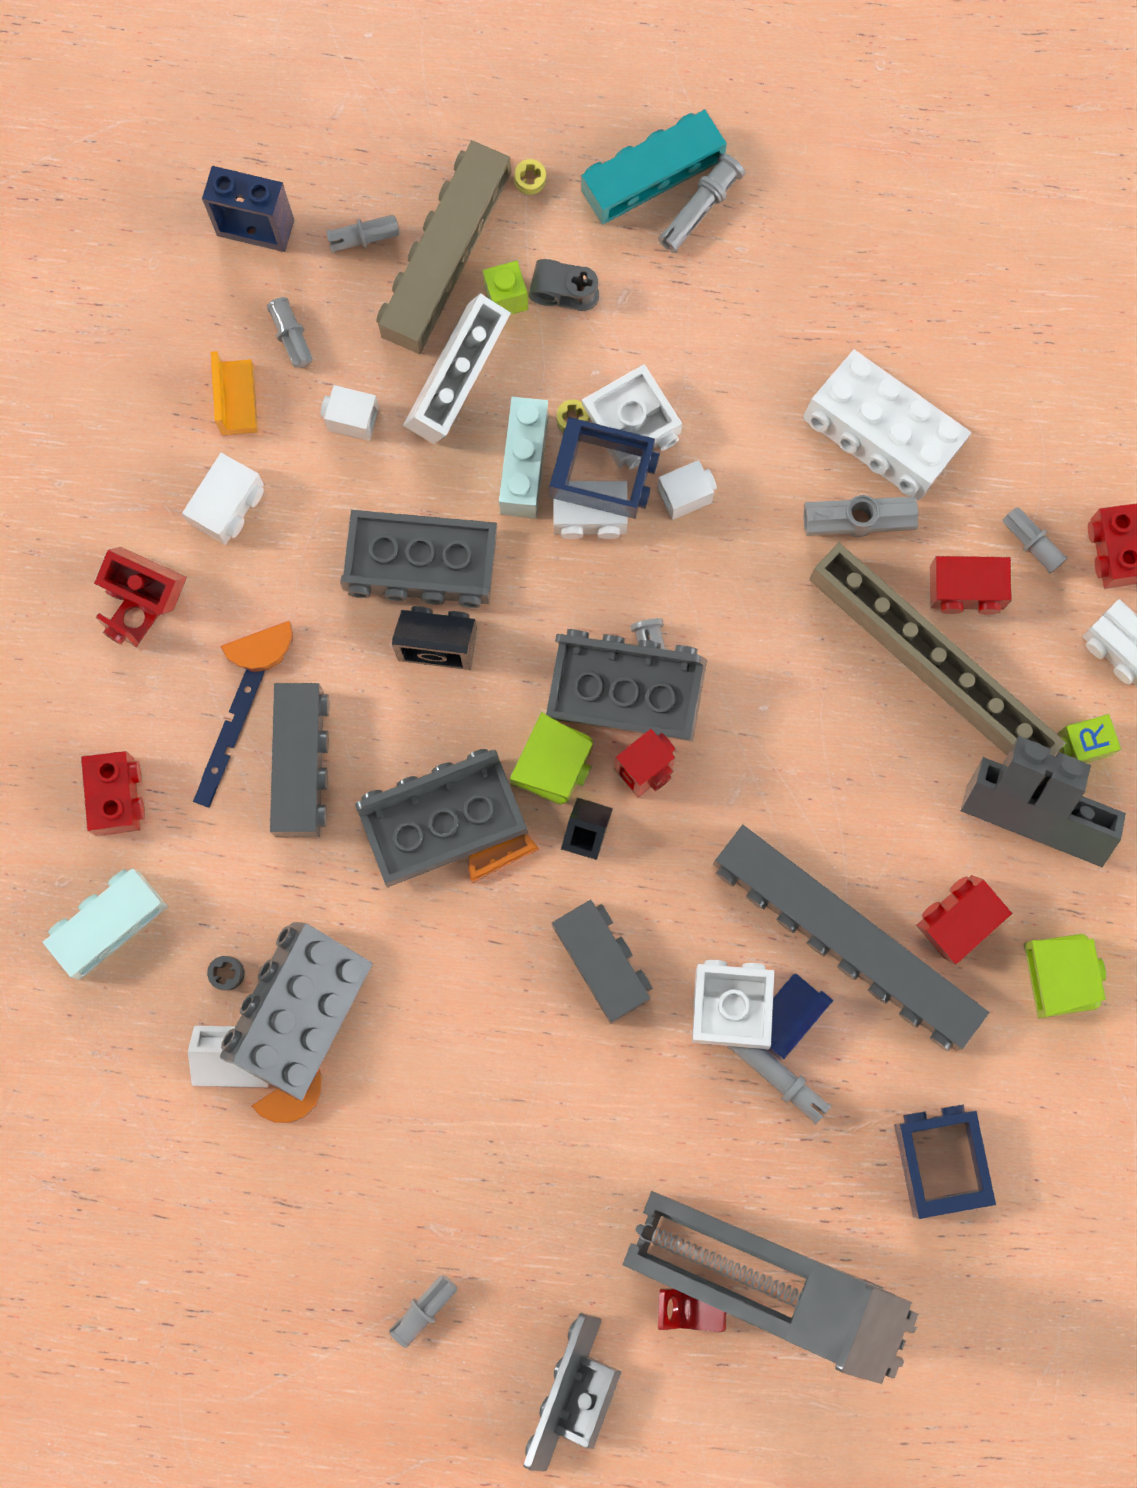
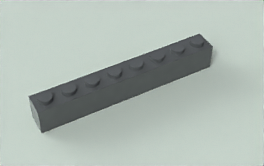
[713,824,990,1051]

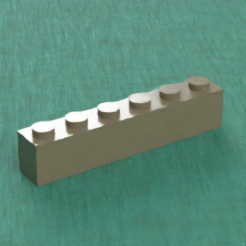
[376,140,511,354]

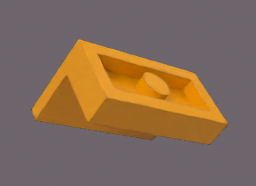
[210,351,258,436]

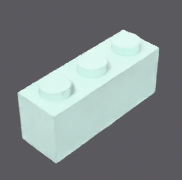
[499,396,549,518]
[42,868,168,980]

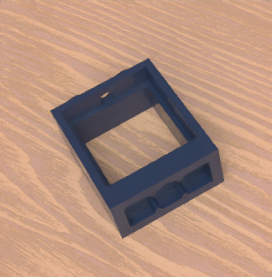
[202,166,294,252]
[549,417,660,519]
[894,1104,996,1219]

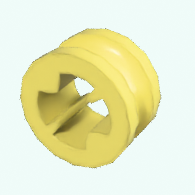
[514,159,546,195]
[557,399,589,433]

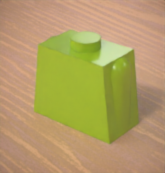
[510,712,594,805]
[1024,934,1106,1019]

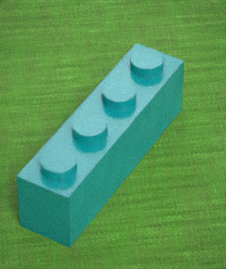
[581,109,727,225]

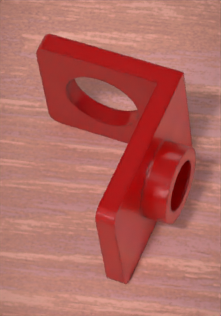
[96,599,158,648]
[658,1288,727,1332]

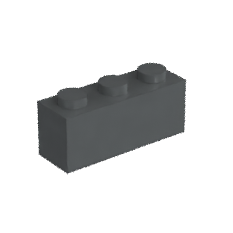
[552,899,653,1024]

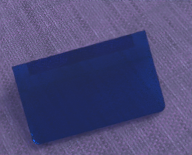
[768,974,834,1061]

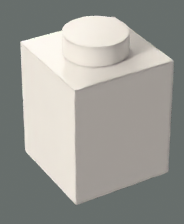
[321,385,379,441]
[657,460,717,520]

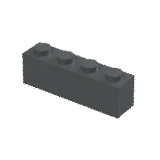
[270,683,330,837]
[960,757,1126,868]

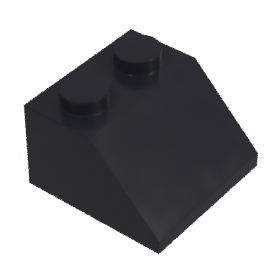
[392,606,477,670]

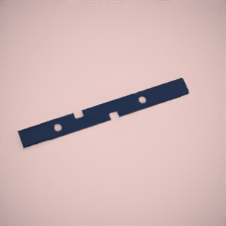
[193,669,265,808]

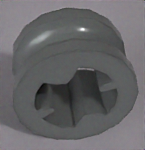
[207,956,245,991]

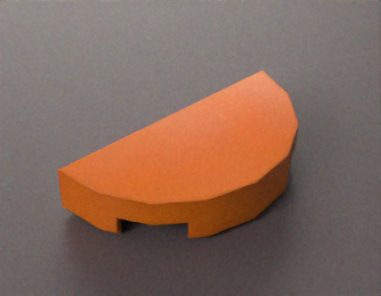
[220,620,293,672]
[468,834,539,883]
[251,1069,323,1123]

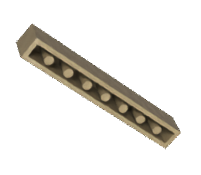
[809,542,1066,756]

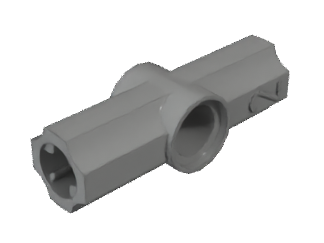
[803,495,918,537]

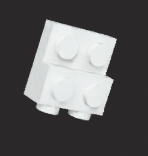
[582,364,682,469]
[692,960,774,1049]

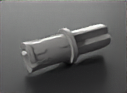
[326,215,399,253]
[267,297,312,368]
[1003,507,1068,574]
[389,1275,457,1348]

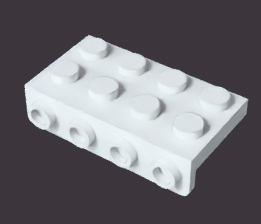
[803,349,972,500]

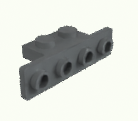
[523,1313,621,1471]

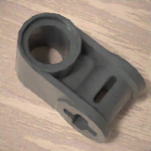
[528,259,599,311]

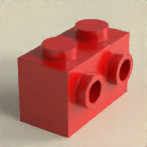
[1088,503,1137,589]
[94,546,187,616]
[930,556,1012,615]
[614,729,676,798]
[81,751,145,836]
[916,875,1013,964]

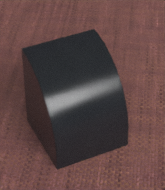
[561,797,613,860]

